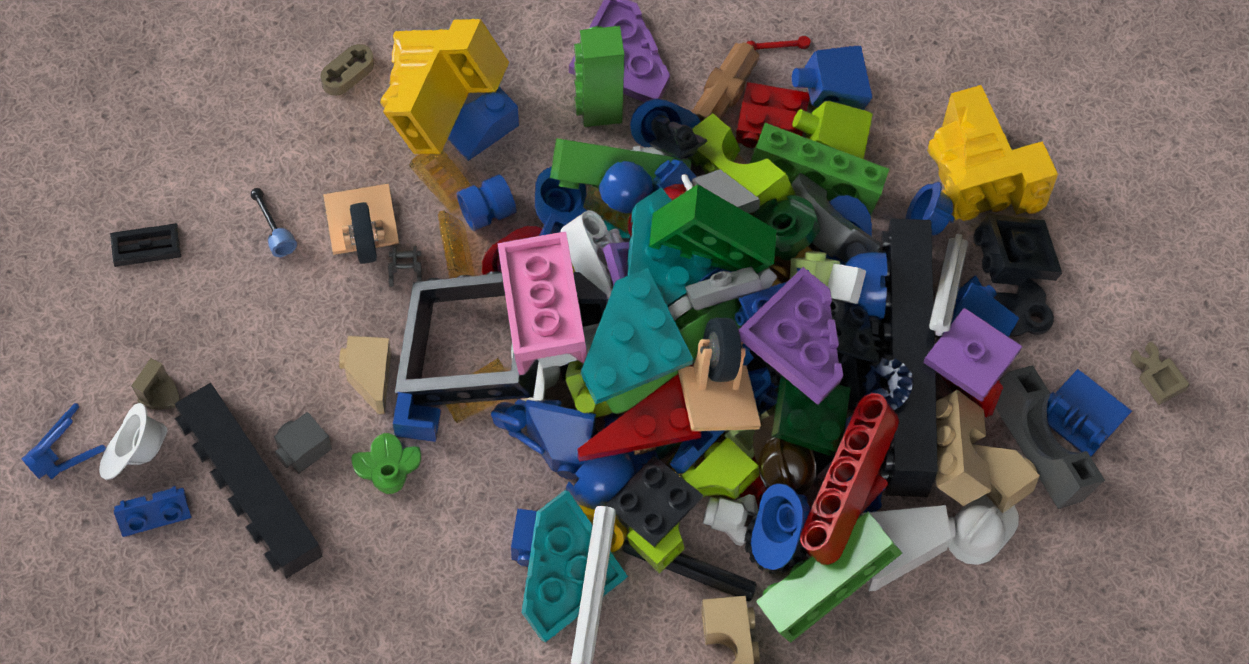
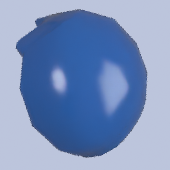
[599,161,653,213]

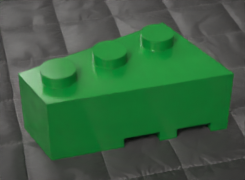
[649,184,777,274]

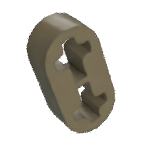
[320,44,374,96]

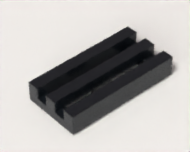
[110,223,182,267]

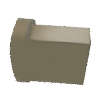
[131,358,181,410]

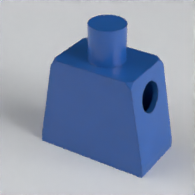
[792,46,873,110]

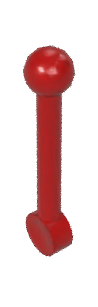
[747,36,811,51]

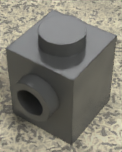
[274,412,332,474]

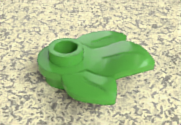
[351,433,421,494]

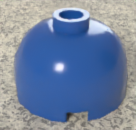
[845,252,887,320]
[566,453,636,510]

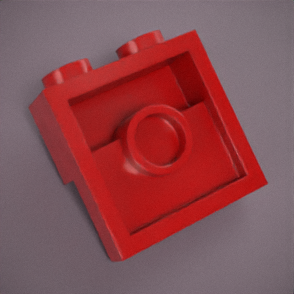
[736,82,810,148]

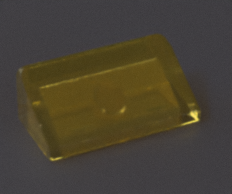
[438,210,475,279]

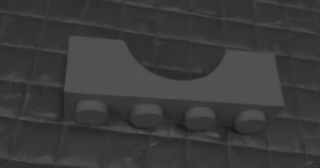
[996,365,1105,509]

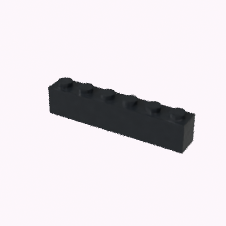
[174,382,323,579]

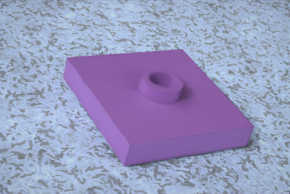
[923,308,1022,402]

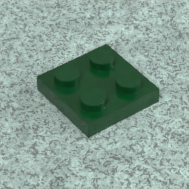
[772,375,851,457]

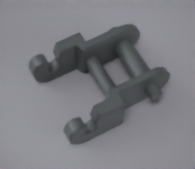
[388,245,422,287]

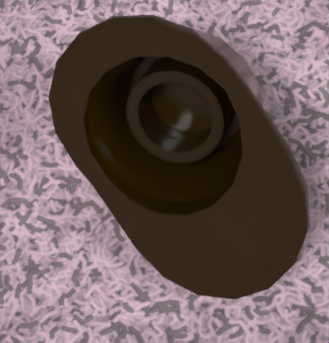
[753,414,817,494]

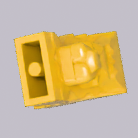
[380,19,509,154]
[927,85,1058,221]

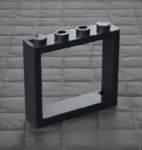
[395,271,539,406]

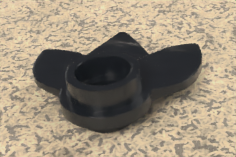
[994,278,1054,336]

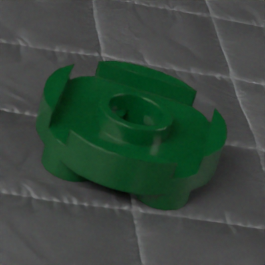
[753,195,821,260]

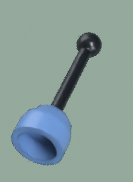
[250,188,297,257]

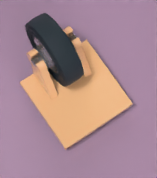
[323,184,399,264]
[678,318,761,431]

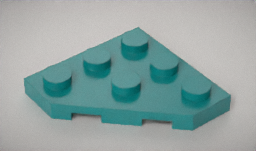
[627,187,717,307]
[581,268,694,405]
[521,490,628,642]

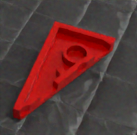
[577,373,701,462]

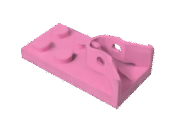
[497,231,587,376]

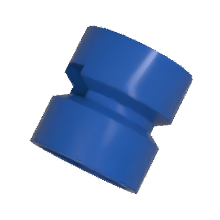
[456,174,517,232]

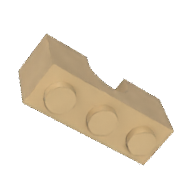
[936,390,991,506]
[701,596,760,664]

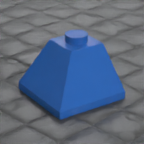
[448,86,519,161]
[525,400,596,480]

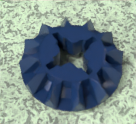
[860,358,913,410]

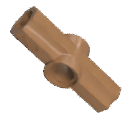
[692,42,760,122]

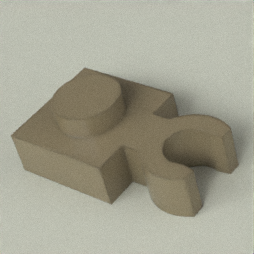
[1130,342,1190,405]

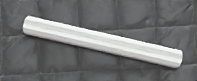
[929,234,968,336]
[571,506,616,664]

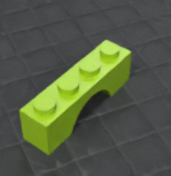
[688,113,796,213]
[627,437,759,574]

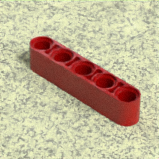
[800,393,899,565]

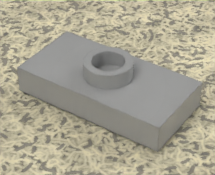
[685,266,762,310]

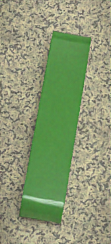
[606,298,742,414]

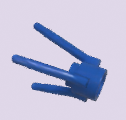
[491,399,562,454]
[21,403,106,480]

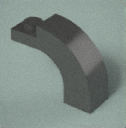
[791,173,881,263]

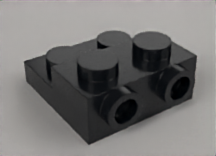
[973,214,1062,286]

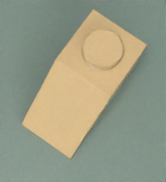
[339,336,391,414]
[972,444,1040,513]

